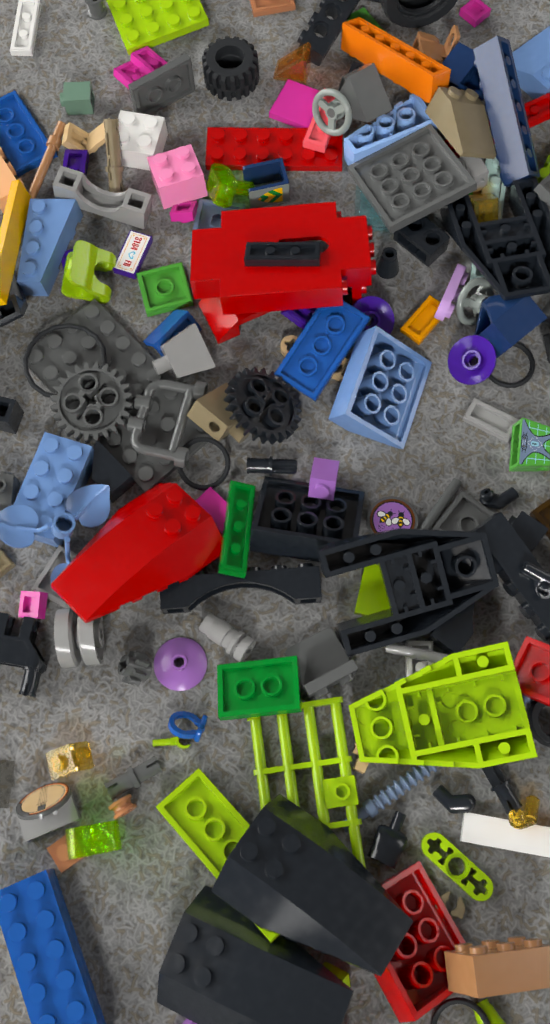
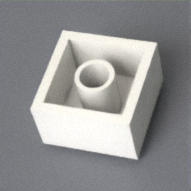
[118,110,168,171]

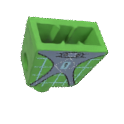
[509,418,550,472]

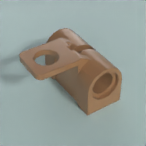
[412,25,460,64]

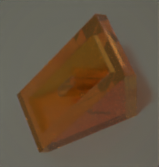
[273,42,311,84]

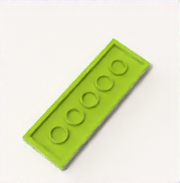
[156,768,280,943]

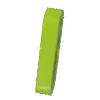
[420,832,493,901]

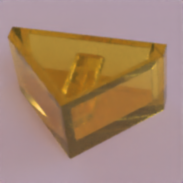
[469,193,498,223]

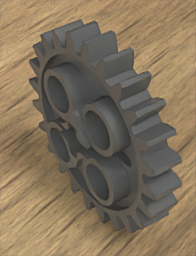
[50,361,134,444]

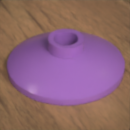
[154,637,207,691]

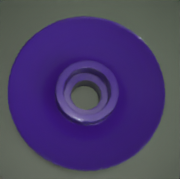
[352,296,394,334]
[448,335,497,385]

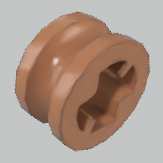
[108,794,137,820]

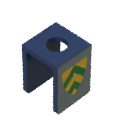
[242,158,290,209]

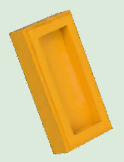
[400,295,440,345]

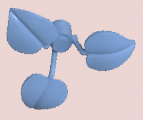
[0,484,110,583]

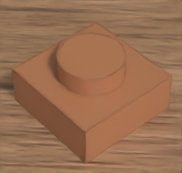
[46,831,87,873]

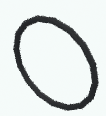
[23,323,107,398]

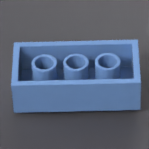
[13,432,94,547]

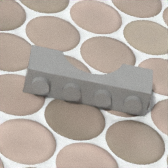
[53,165,152,229]

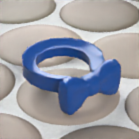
[168,711,208,742]

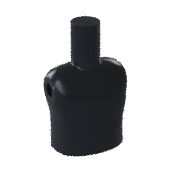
[367,811,408,869]

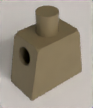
[187,383,250,444]

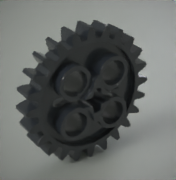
[224,367,302,445]

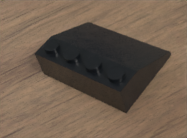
[250,476,365,562]

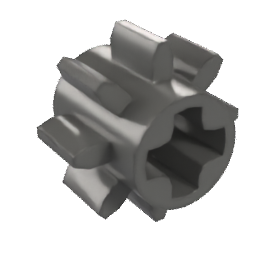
[118,651,152,686]

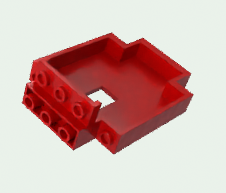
[190,201,376,315]

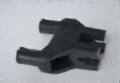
[0,612,47,698]

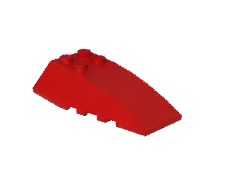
[51,483,222,623]

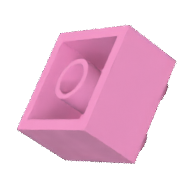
[147,144,208,209]

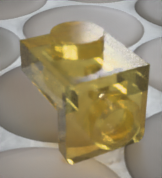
[45,741,94,781]

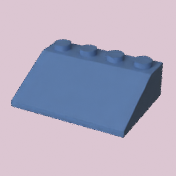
[512,26,550,100]
[328,326,432,449]

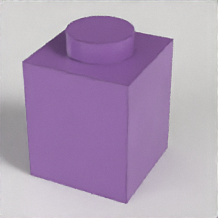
[308,457,340,500]

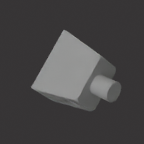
[152,323,216,378]

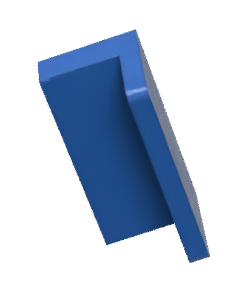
[143,309,202,357]

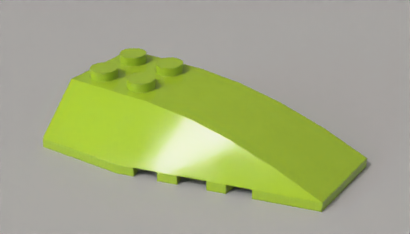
[348,641,538,769]

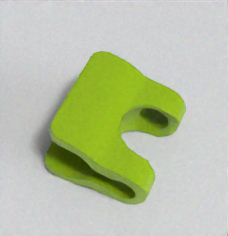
[61,240,116,304]

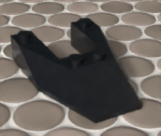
[440,177,550,300]
[316,528,499,657]

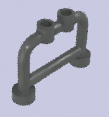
[127,380,208,468]

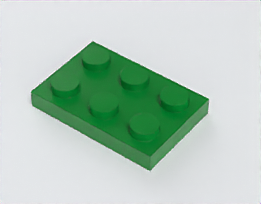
[217,656,302,721]

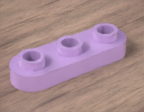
[434,264,469,321]

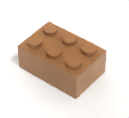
[444,936,550,998]

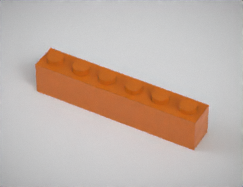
[341,17,451,103]

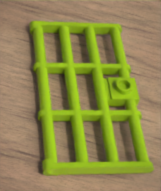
[247,697,366,868]

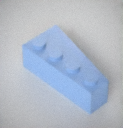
[344,94,437,166]

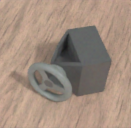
[312,63,393,136]

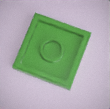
[136,262,194,317]

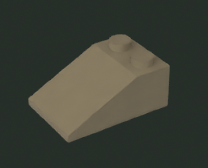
[425,86,496,159]

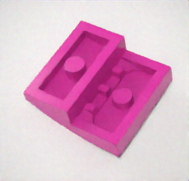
[113,46,167,89]

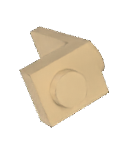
[62,118,110,155]

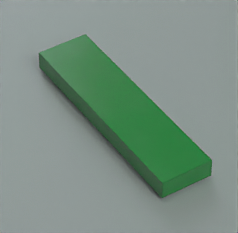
[218,480,256,578]

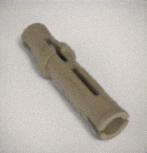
[103,119,124,193]

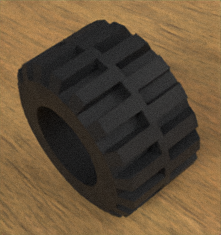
[202,36,259,101]

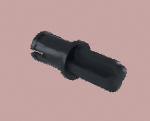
[246,456,297,476]
[482,765,523,814]

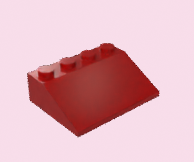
[374,861,466,1023]

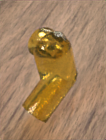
[508,796,540,830]

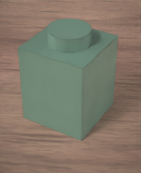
[60,81,95,115]

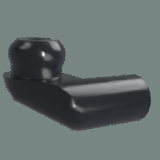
[479,487,519,510]
[520,561,550,600]
[432,785,476,814]

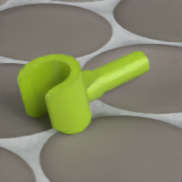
[152,737,191,749]

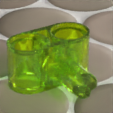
[206,163,254,208]
[65,820,122,860]

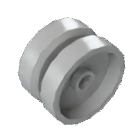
[54,608,105,669]

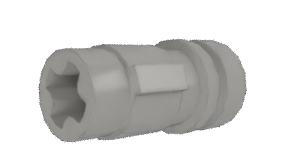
[199,613,256,662]

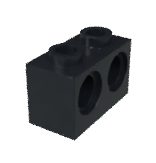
[393,216,450,267]

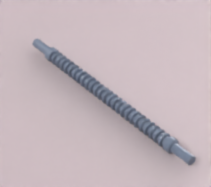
[342,695,532,833]

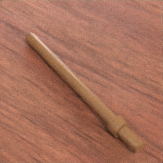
[25,121,66,223]

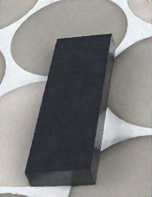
[244,242,322,266]

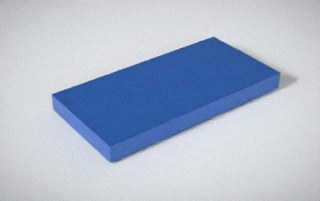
[0,90,58,177]
[274,301,370,402]

